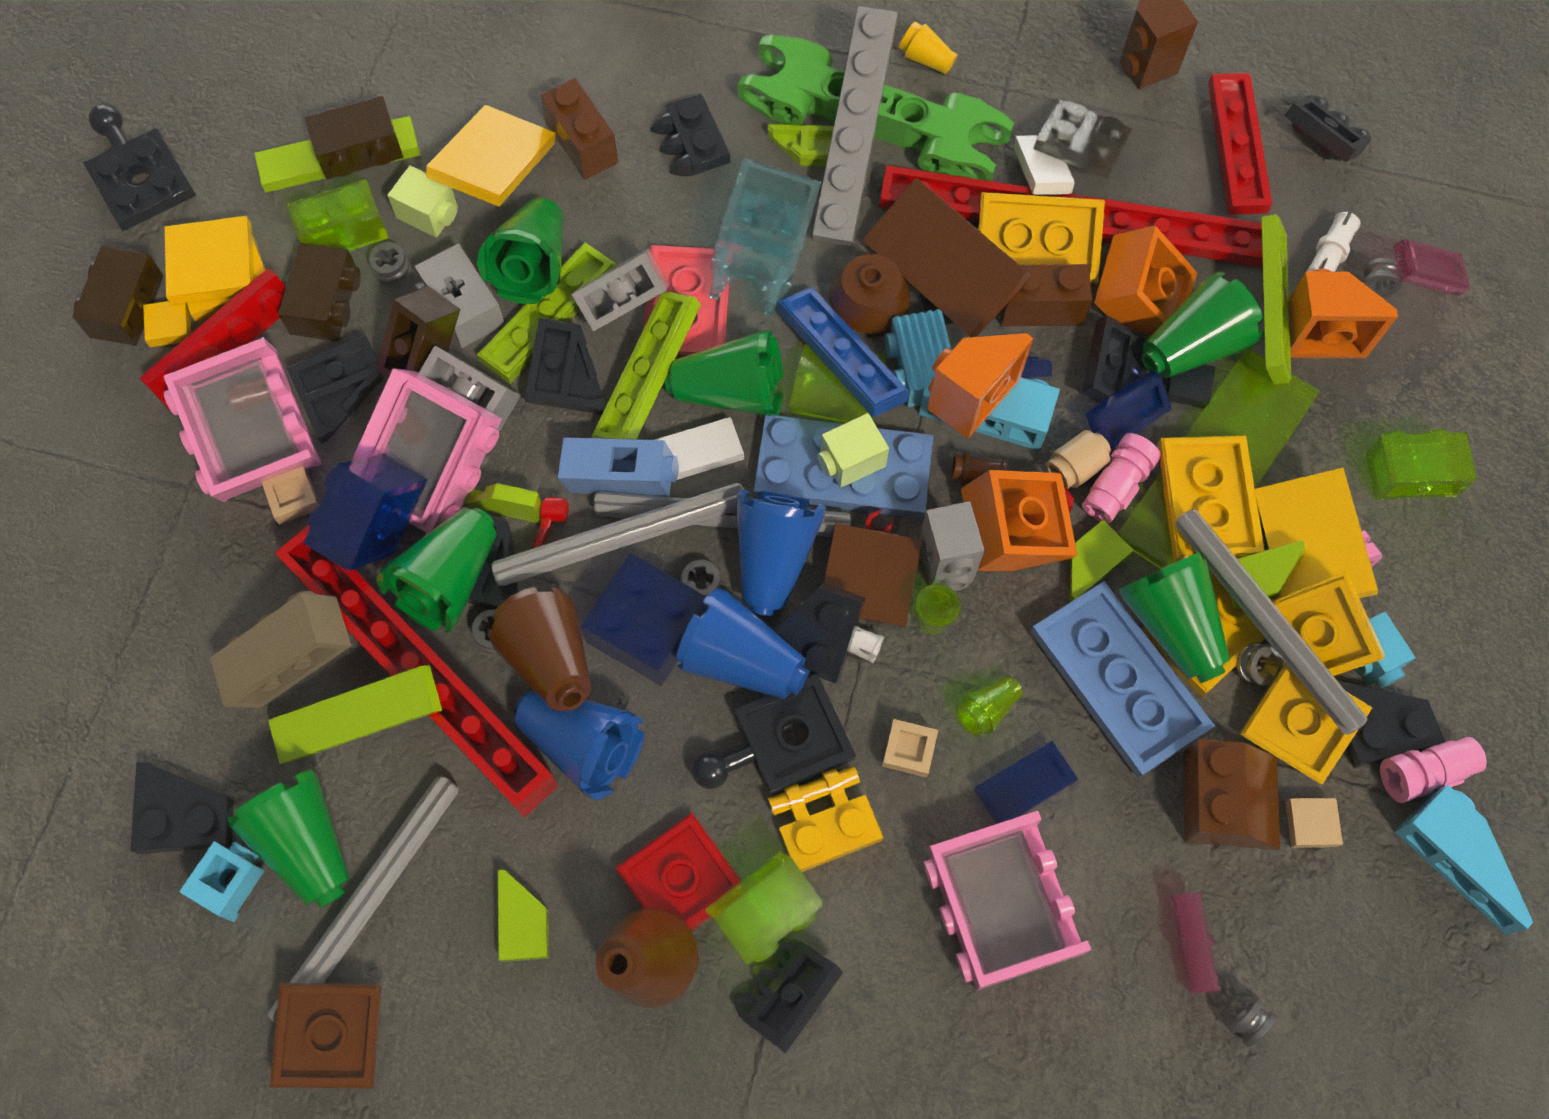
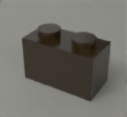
[304,96,404,180]
[278,243,361,342]
[72,246,164,346]
[376,286,461,378]

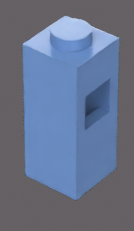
[558,438,679,497]

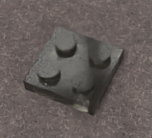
[1033,100,1133,178]

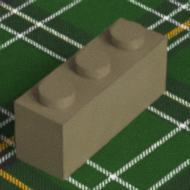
[210,591,352,708]

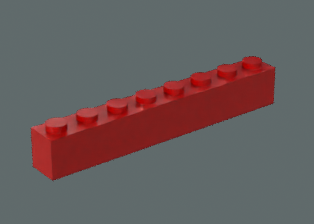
[275,523,559,818]

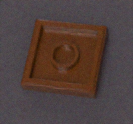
[824,523,922,627]
[270,983,382,1088]

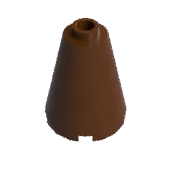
[488,587,591,711]
[596,908,699,1008]

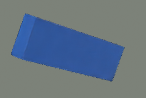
[777,287,909,418]

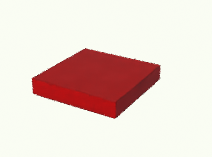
[615,813,747,931]

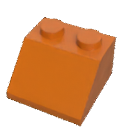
[1094,225,1197,335]
[1289,269,1398,358]
[927,333,1034,439]
[961,470,1078,571]

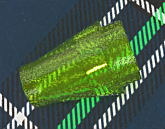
[916,584,961,634]
[956,675,1024,737]

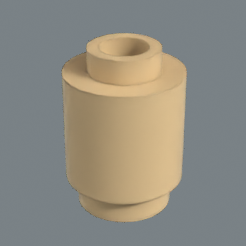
[1045,430,1111,489]

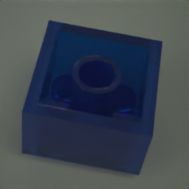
[304,453,428,571]
[581,553,708,686]

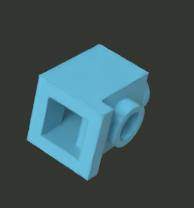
[1353,611,1416,689]
[179,841,265,922]

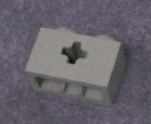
[415,243,505,348]
[572,248,669,331]
[419,346,521,431]
[919,501,985,592]

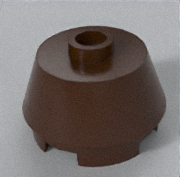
[829,254,911,338]

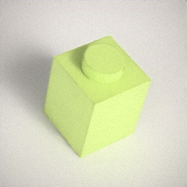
[387,165,458,238]
[817,413,889,488]

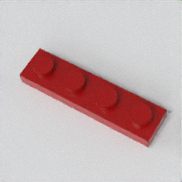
[1208,73,1273,215]
[139,268,286,411]

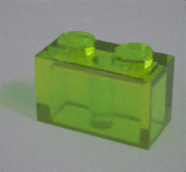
[287,179,389,251]
[1365,429,1477,500]
[705,852,824,965]

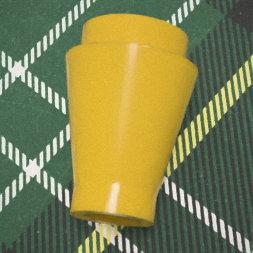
[898,22,958,75]

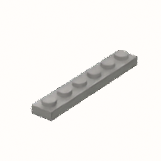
[812,6,898,246]

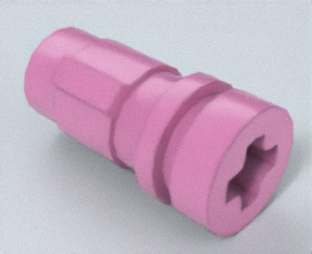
[1082,433,1161,524]
[1380,737,1487,803]

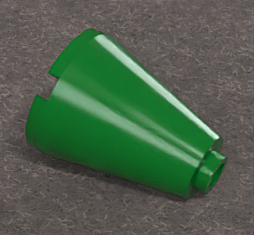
[477,198,564,304]
[1142,272,1265,378]
[665,330,783,416]
[376,508,497,633]
[1119,551,1230,683]
[226,769,350,909]

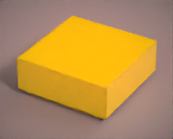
[143,301,191,348]

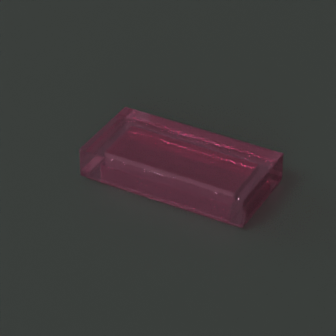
[1393,238,1470,296]

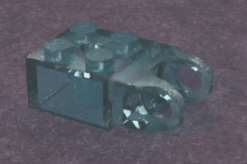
[709,157,822,317]

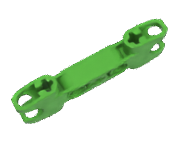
[738,35,1014,181]

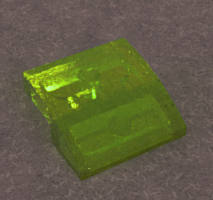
[789,343,886,423]

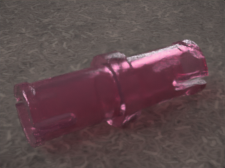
[1170,892,1221,994]

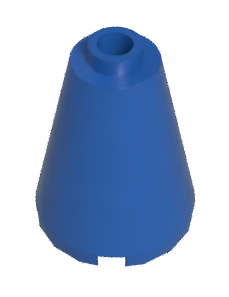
[736,490,826,616]
[676,588,809,699]
[514,690,645,800]

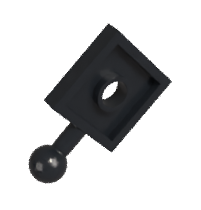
[83,104,196,231]
[692,674,856,796]

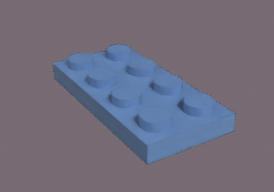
[754,416,934,519]
[1030,581,1215,779]

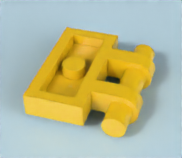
[767,766,883,875]

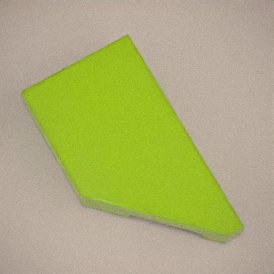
[768,124,834,167]
[463,483,542,524]
[1069,520,1134,602]
[1229,540,1305,609]
[498,870,549,962]

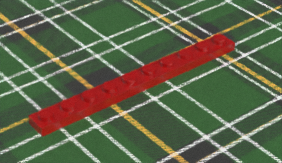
[879,165,1285,267]

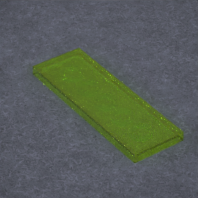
[1118,349,1320,569]

